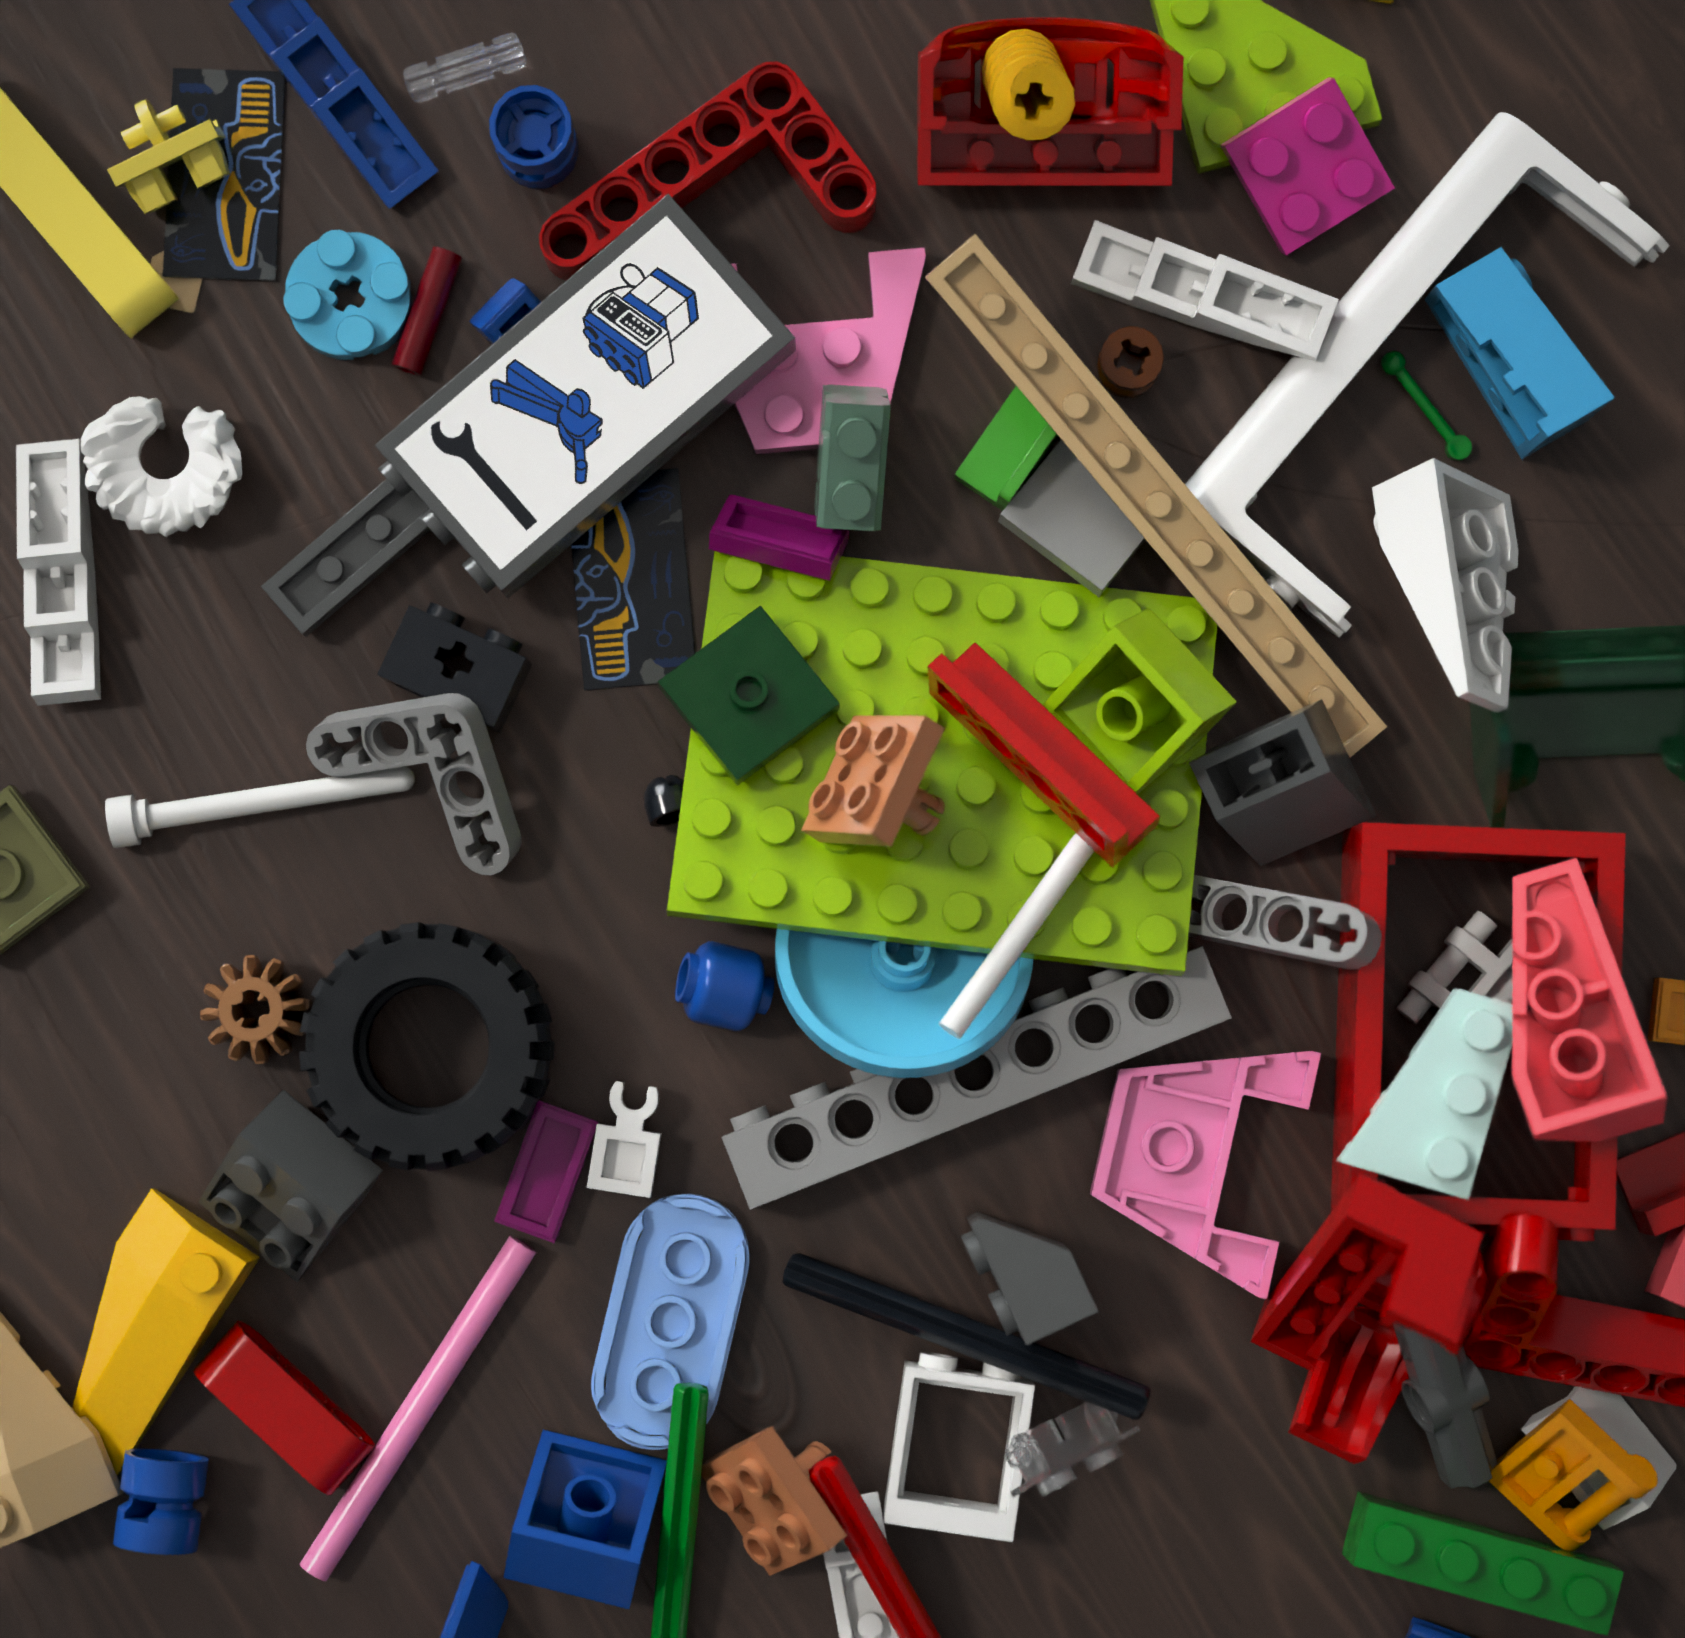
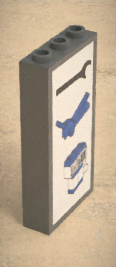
[375,194,796,599]

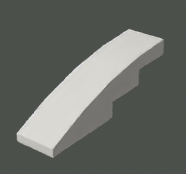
[1071,220,1339,361]
[16,439,101,706]

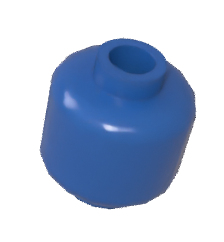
[675,941,774,1031]

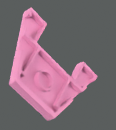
[731,247,926,454]
[1090,1051,1321,1299]

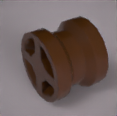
[1097,326,1164,398]

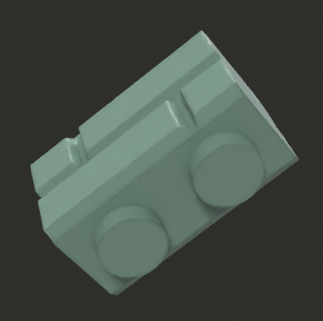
[814,384,891,531]

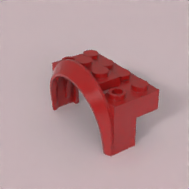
[917,17,1184,186]
[1250,1174,1487,1464]

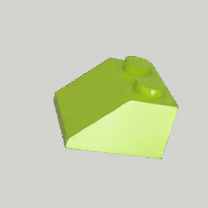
[1042,608,1237,794]

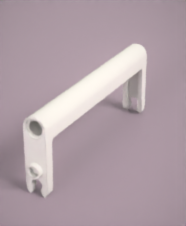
[1185,112,1669,638]

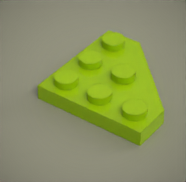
[1150,0,1382,174]

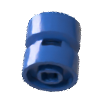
[489,85,579,189]
[113,1448,209,1555]

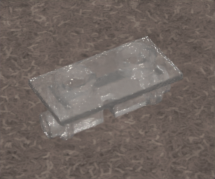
[1005,1401,1140,1498]

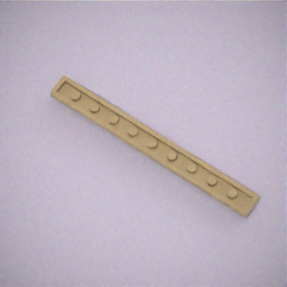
[925,234,1387,758]

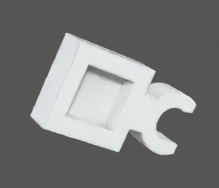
[587,1081,662,1198]

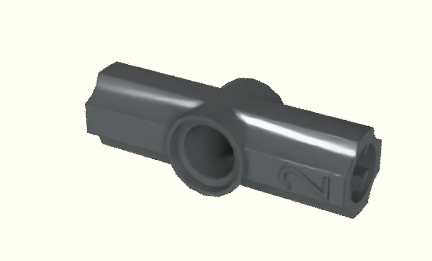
[1393,1322,1498,1489]

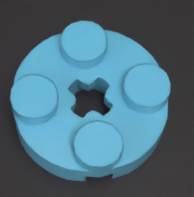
[284,230,413,360]

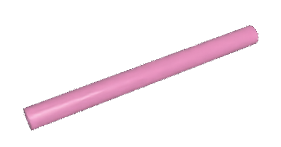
[300,1235,537,1581]

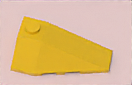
[72,1188,260,1475]

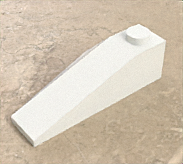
[1372,458,1519,713]

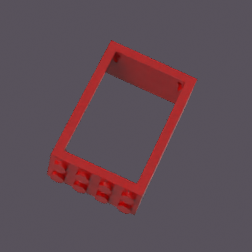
[1331,822,1626,1241]

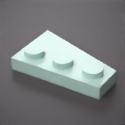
[1336,989,1513,1200]

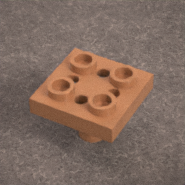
[801,715,945,846]
[701,1426,847,1576]

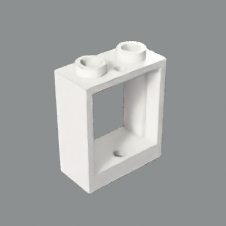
[883,1352,1035,1542]

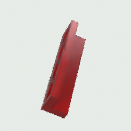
[928,643,1160,868]

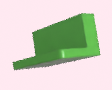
[954,386,1059,511]

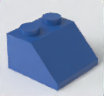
[503,1429,667,1609]

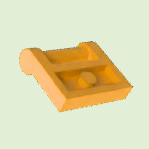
[1489,1399,1658,1552]

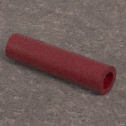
[391,247,462,376]

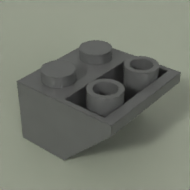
[1189,699,1376,866]
[198,1090,383,1282]
[961,1211,1099,1345]

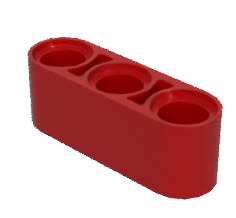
[193,1320,375,1495]

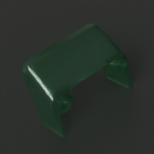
[1470,625,1685,828]

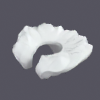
[81,396,242,537]

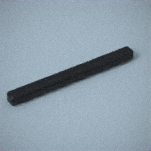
[782,1253,1151,1420]

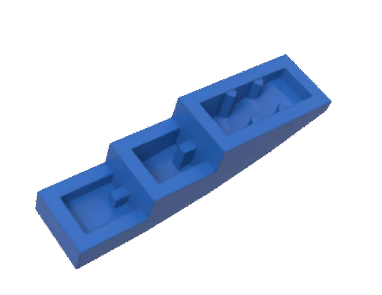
[229,0,439,209]

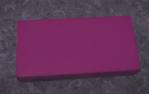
[709,494,850,581]
[494,1100,600,1243]

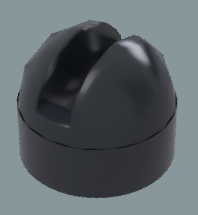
[643,775,684,827]

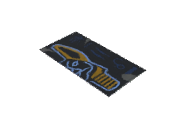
[163,68,285,280]
[571,468,695,690]

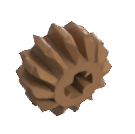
[200,955,312,1064]

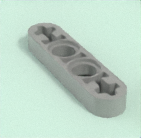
[1188,875,1381,969]

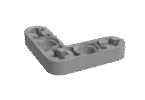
[306,693,522,875]

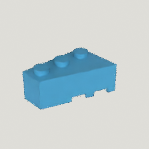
[1425,247,1615,459]

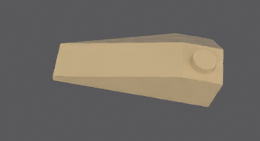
[0,1312,124,1548]

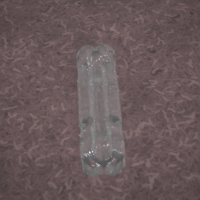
[403,33,527,103]

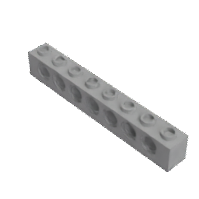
[722,946,1231,1210]

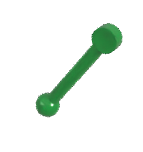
[1381,351,1472,461]

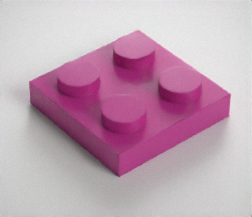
[1220,77,1395,255]

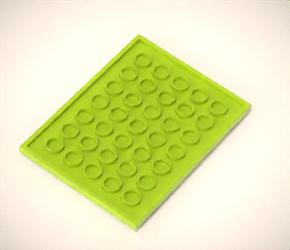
[667,551,1217,977]

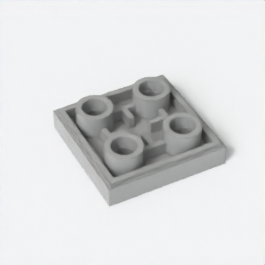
[998,440,1145,597]

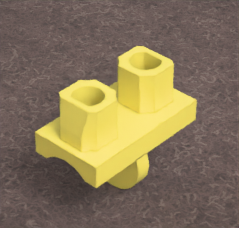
[107,99,230,214]

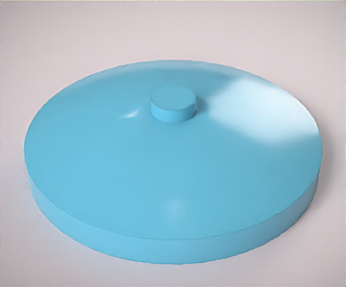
[775,929,1033,1078]

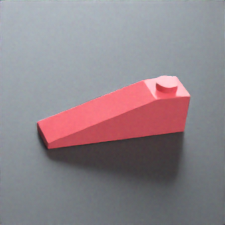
[1512,858,1667,1142]

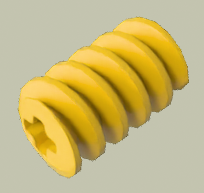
[981,29,1075,140]

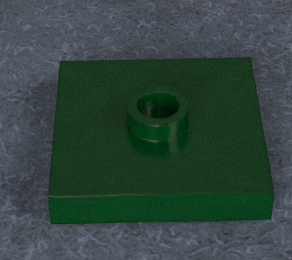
[658,605,840,786]

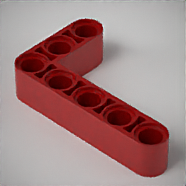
[539,61,876,281]
[1463,1214,1685,1407]

